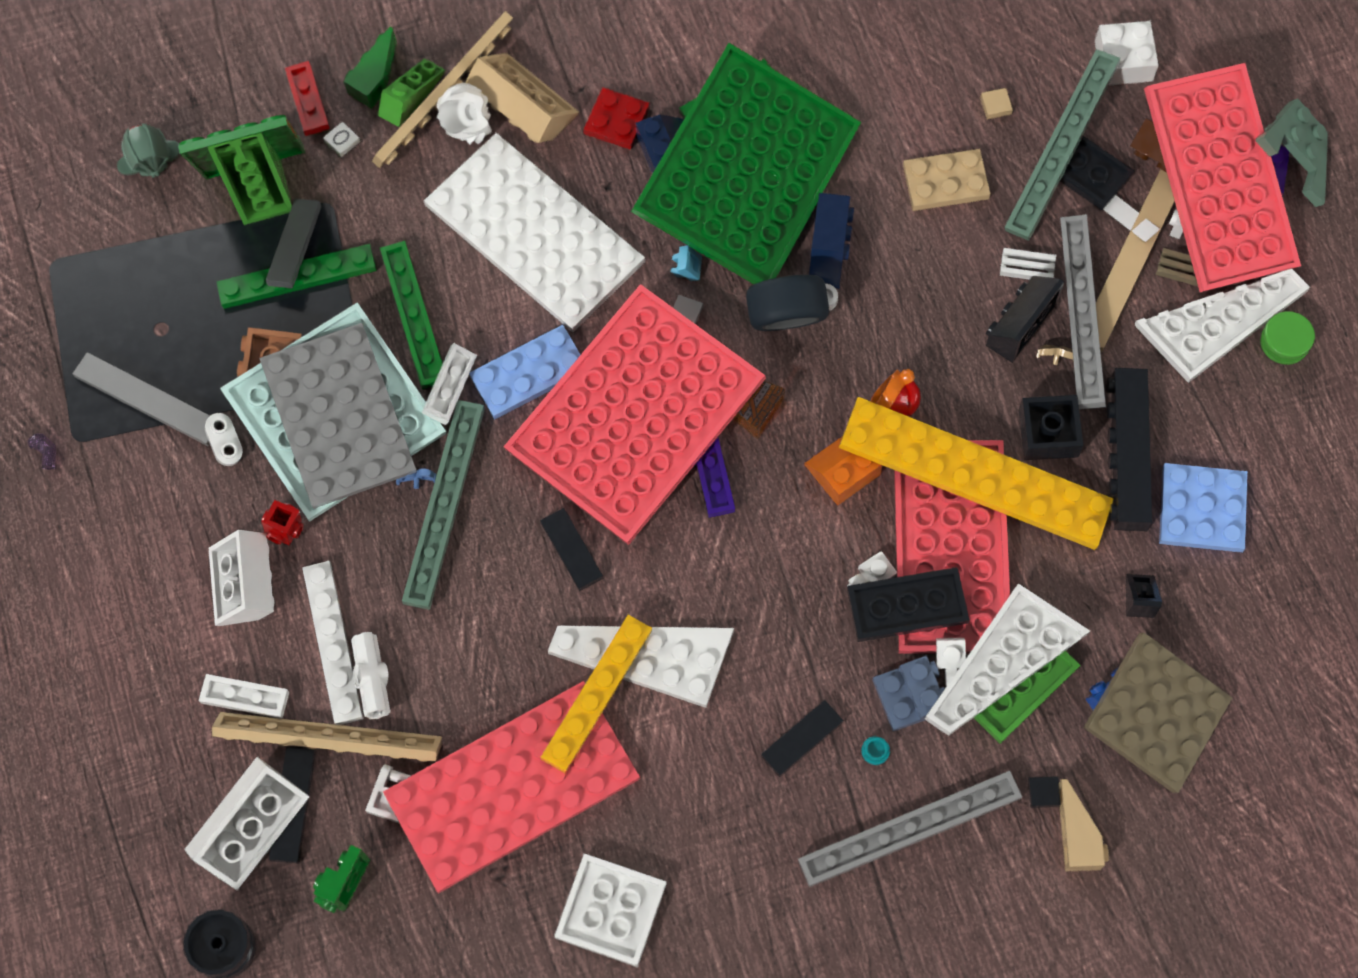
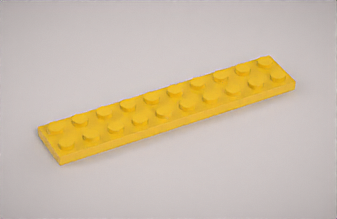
[838,397,1113,550]

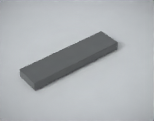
[266,199,321,288]

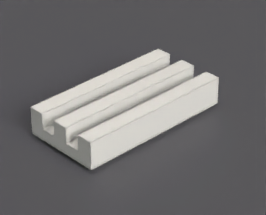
[1000,248,1056,280]

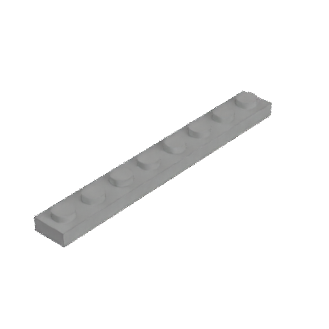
[1060,214,1106,409]
[798,771,1022,887]

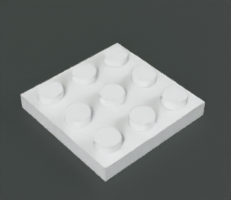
[554,854,667,967]

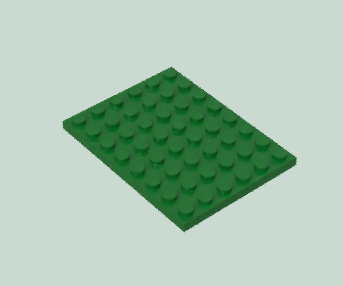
[631,43,861,284]

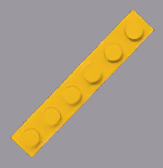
[541,615,652,774]

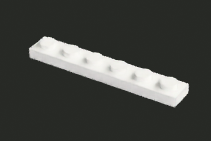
[302,561,364,725]

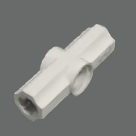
[351,632,390,719]

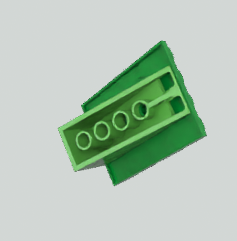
[178,115,305,225]

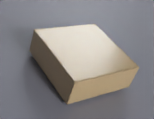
[980,88,1013,119]

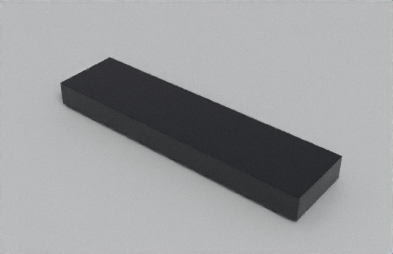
[269,747,316,864]

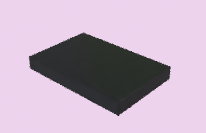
[1060,135,1135,211]

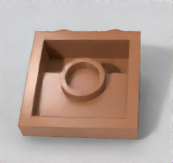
[237,327,302,377]

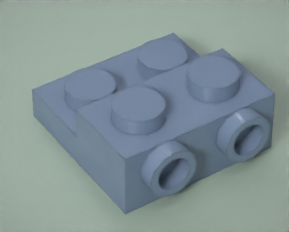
[872,656,945,732]

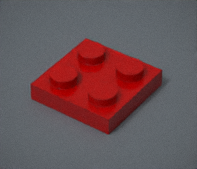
[583,87,650,150]

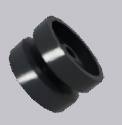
[183,909,256,978]

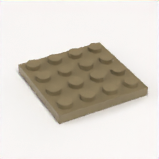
[1083,632,1232,793]

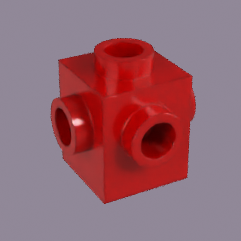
[261,500,304,546]

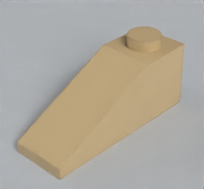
[1059,779,1109,871]

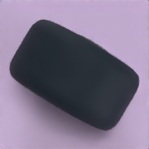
[746,275,829,331]

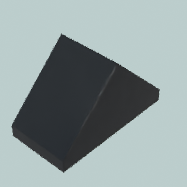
[1126,574,1162,618]

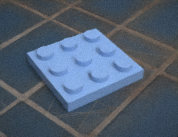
[1159,463,1247,553]

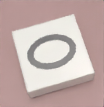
[323,122,360,158]

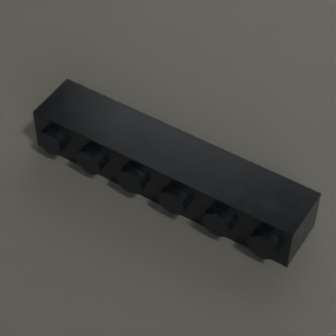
[1106,368,1152,532]

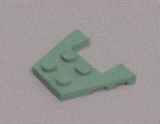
[1255,98,1328,207]

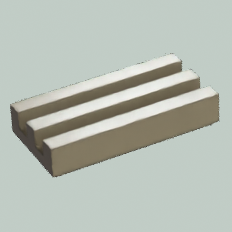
[1156,248,1198,286]

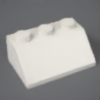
[209,530,274,626]

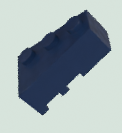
[809,193,854,289]

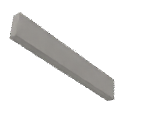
[73,352,223,446]

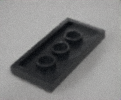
[847,567,969,642]

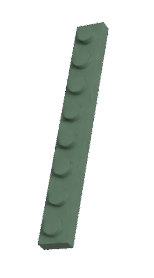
[1005,49,1120,241]
[402,400,485,610]

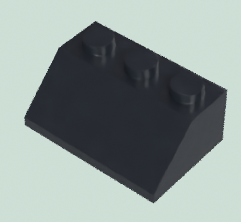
[986,276,1064,363]

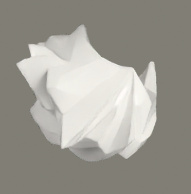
[437,83,492,144]

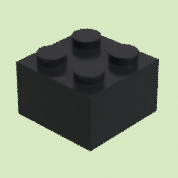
[1018,395,1084,460]

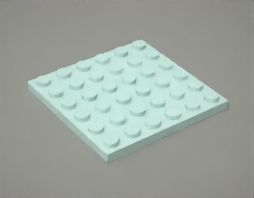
[220,302,446,522]

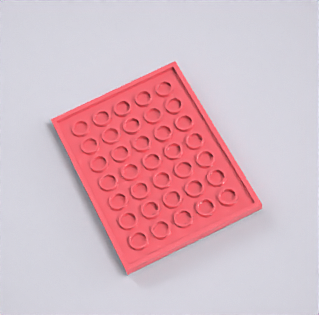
[504,284,766,545]

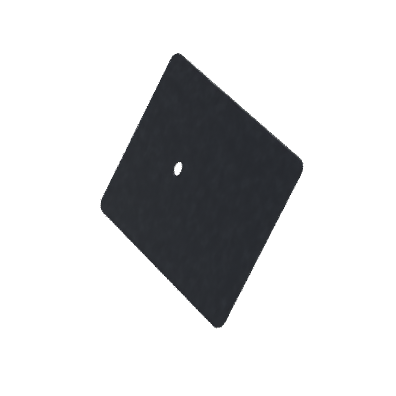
[49,203,352,442]

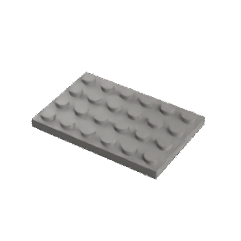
[259,323,417,509]

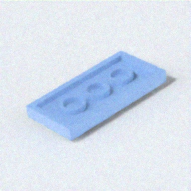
[469,325,581,420]

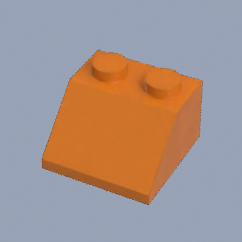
[804,436,882,506]

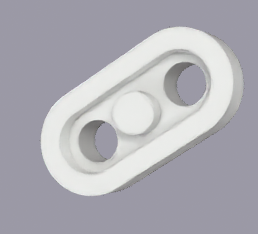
[205,413,243,466]

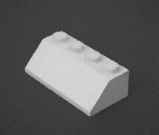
[184,757,309,890]

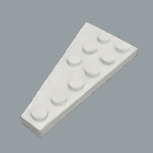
[1134,268,1310,383]
[925,584,1090,736]
[548,626,734,708]

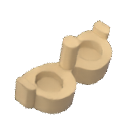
[1036,345,1074,365]

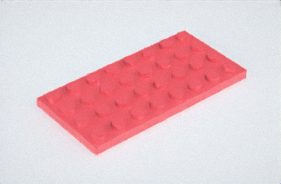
[1144,63,1301,292]
[894,440,1010,654]
[383,681,640,894]

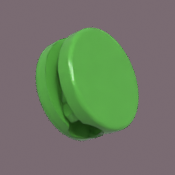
[1260,311,1315,365]

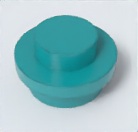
[861,736,890,765]

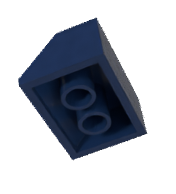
[636,114,684,174]

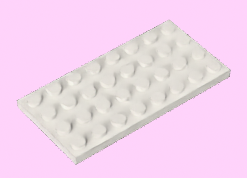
[424,133,645,332]

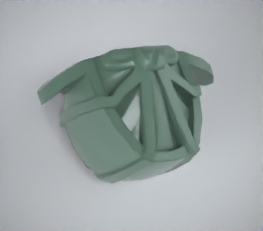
[117,123,180,178]

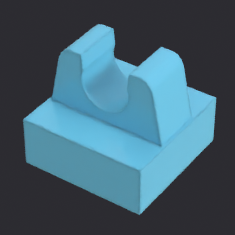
[671,245,702,281]

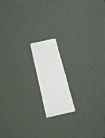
[1103,195,1160,242]

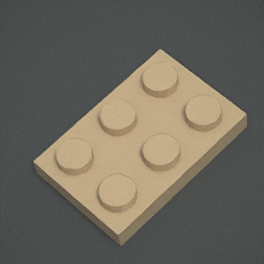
[903,149,990,211]

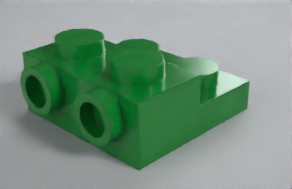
[313,845,371,913]

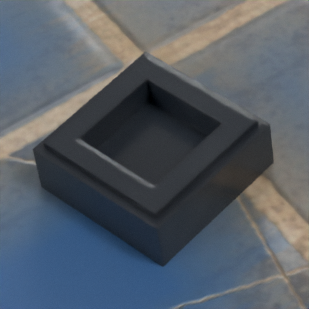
[1028,776,1061,808]

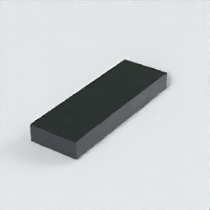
[540,508,604,592]
[761,700,844,778]

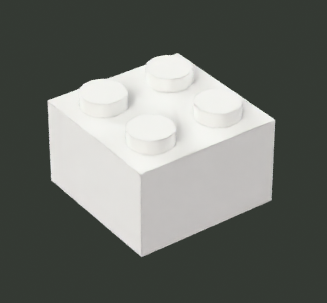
[1095,21,1158,85]

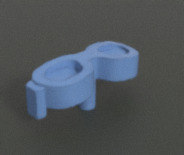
[396,469,437,489]

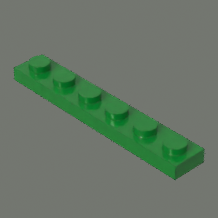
[380,241,442,390]
[217,244,377,309]

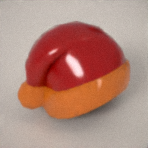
[871,369,921,417]

